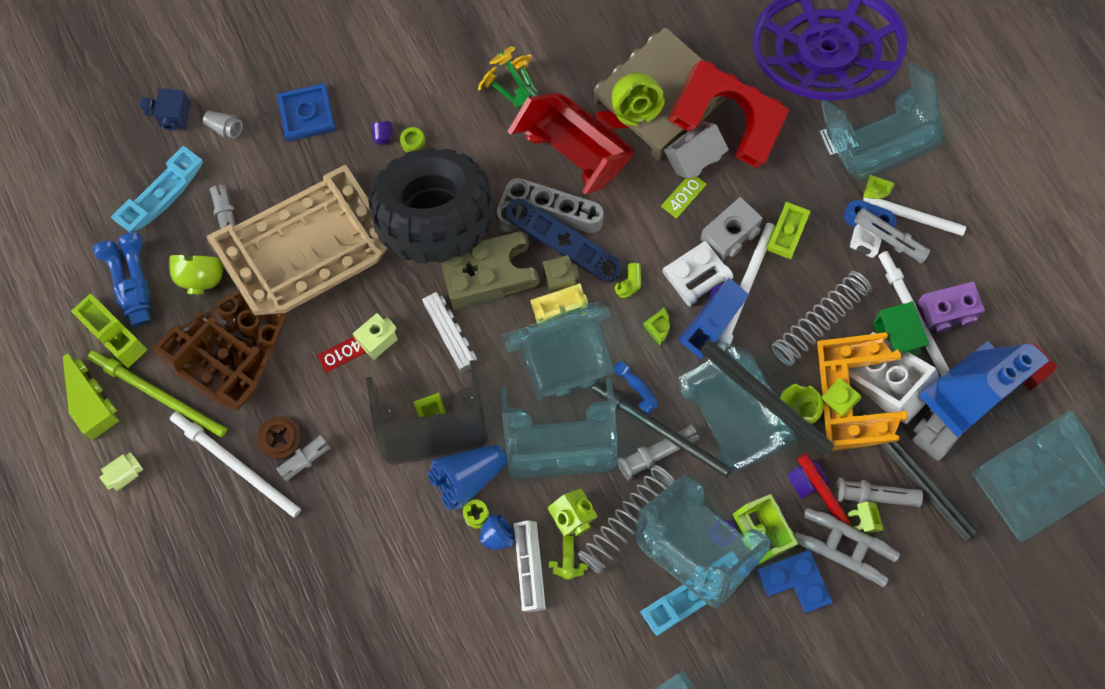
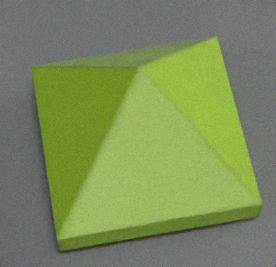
[414,393,447,425]

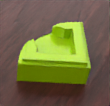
[863,175,895,199]
[643,308,670,345]

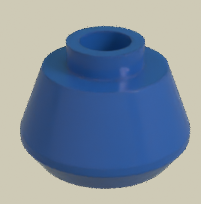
[479,514,515,551]

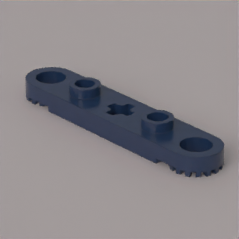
[506,198,622,282]

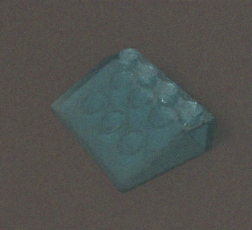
[971,410,1105,543]

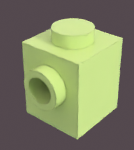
[353,313,398,360]

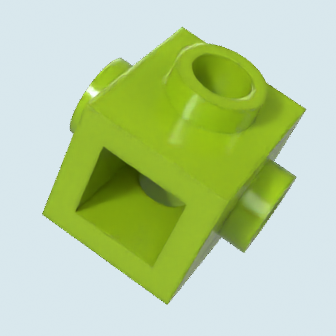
[548,489,598,537]

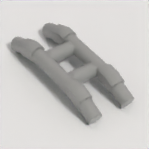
[794,508,900,587]

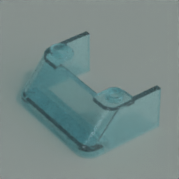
[821,62,943,179]
[501,378,618,479]

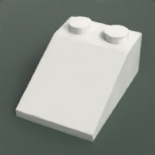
[849,332,939,425]

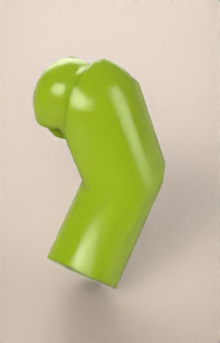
[614,263,641,298]

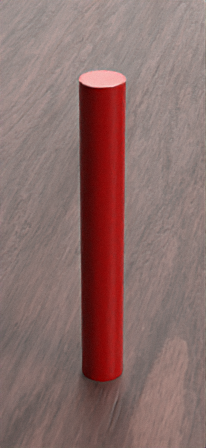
[797,453,851,525]

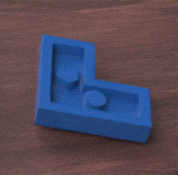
[757,550,833,614]

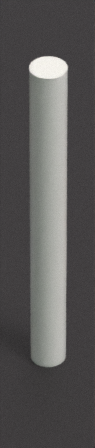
[863,198,966,236]

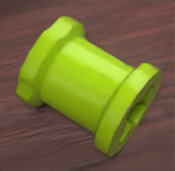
[463,499,489,529]

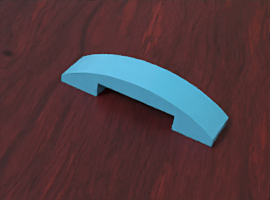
[111,146,203,233]
[640,551,749,636]

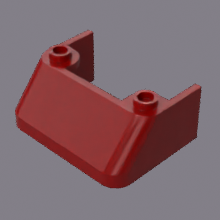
[507,93,635,195]

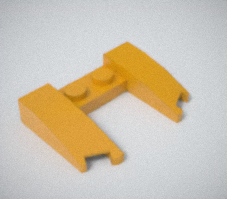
[817,333,908,451]

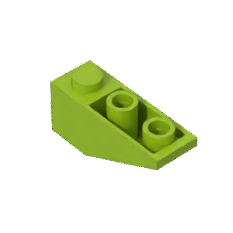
[63,353,119,441]

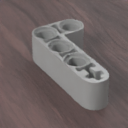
[497,178,603,233]

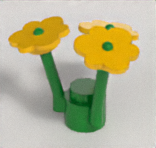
[478,46,538,108]

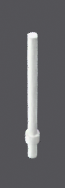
[709,223,776,364]
[878,251,949,377]
[170,411,301,518]

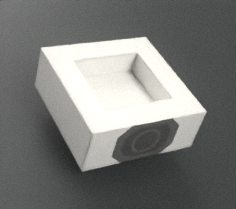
[850,224,881,258]

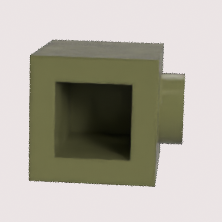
[543,255,579,293]

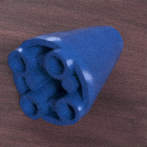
[427,445,507,510]

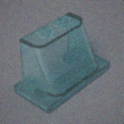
[499,301,615,399]

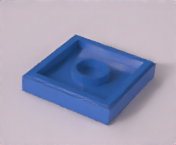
[276,83,336,142]

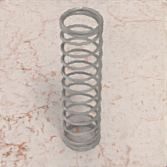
[772,271,872,366]
[578,465,677,574]

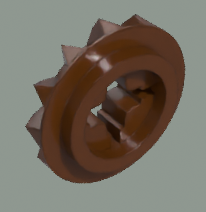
[257,416,301,460]

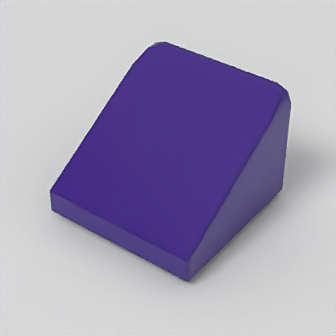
[787,459,830,498]

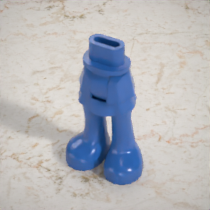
[92,233,152,327]

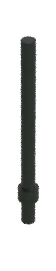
[592,382,732,478]

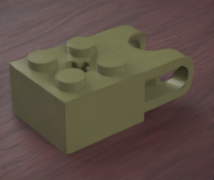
[441,232,540,310]

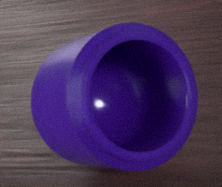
[371,121,393,145]

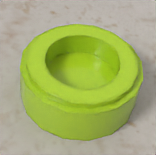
[400,127,426,153]

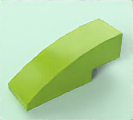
[71,293,148,368]

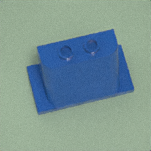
[919,341,1049,438]

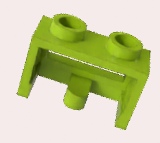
[733,494,798,564]

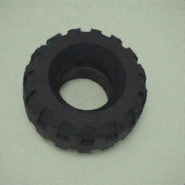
[368,147,493,264]

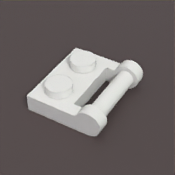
[662,240,733,306]

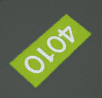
[660,176,707,219]

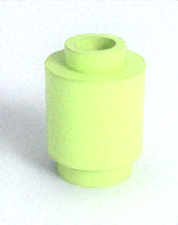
[99,452,144,491]

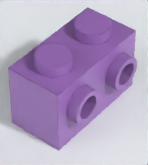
[917,281,985,333]

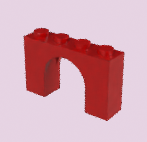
[667,60,789,168]

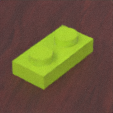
[767,202,810,260]

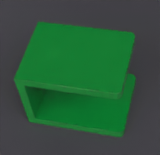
[873,301,929,356]

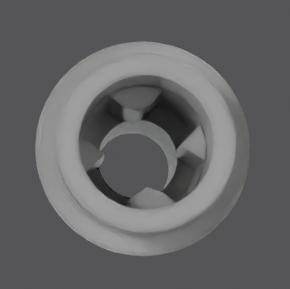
[203,110,243,139]

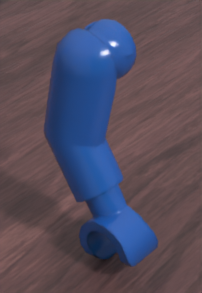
[613,362,658,414]

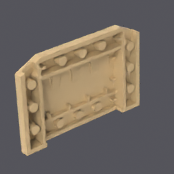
[207,164,387,315]

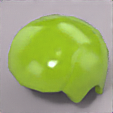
[780,384,824,424]

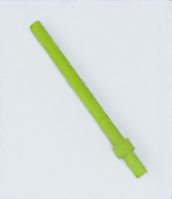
[87,350,227,437]

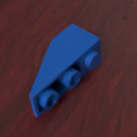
[677,278,750,359]

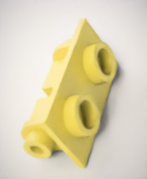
[530,283,588,324]

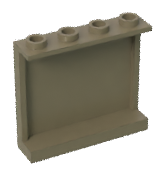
[594,27,727,161]

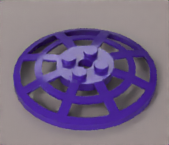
[753,0,908,100]

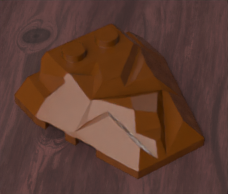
[152,290,287,411]

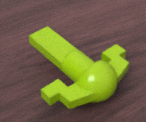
[549,536,588,580]

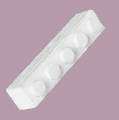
[422,292,477,374]
[513,520,546,612]

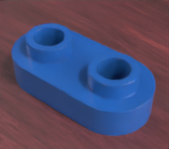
[844,200,897,234]

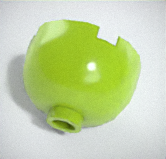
[611,72,665,126]
[169,255,224,295]

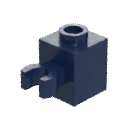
[139,88,191,131]

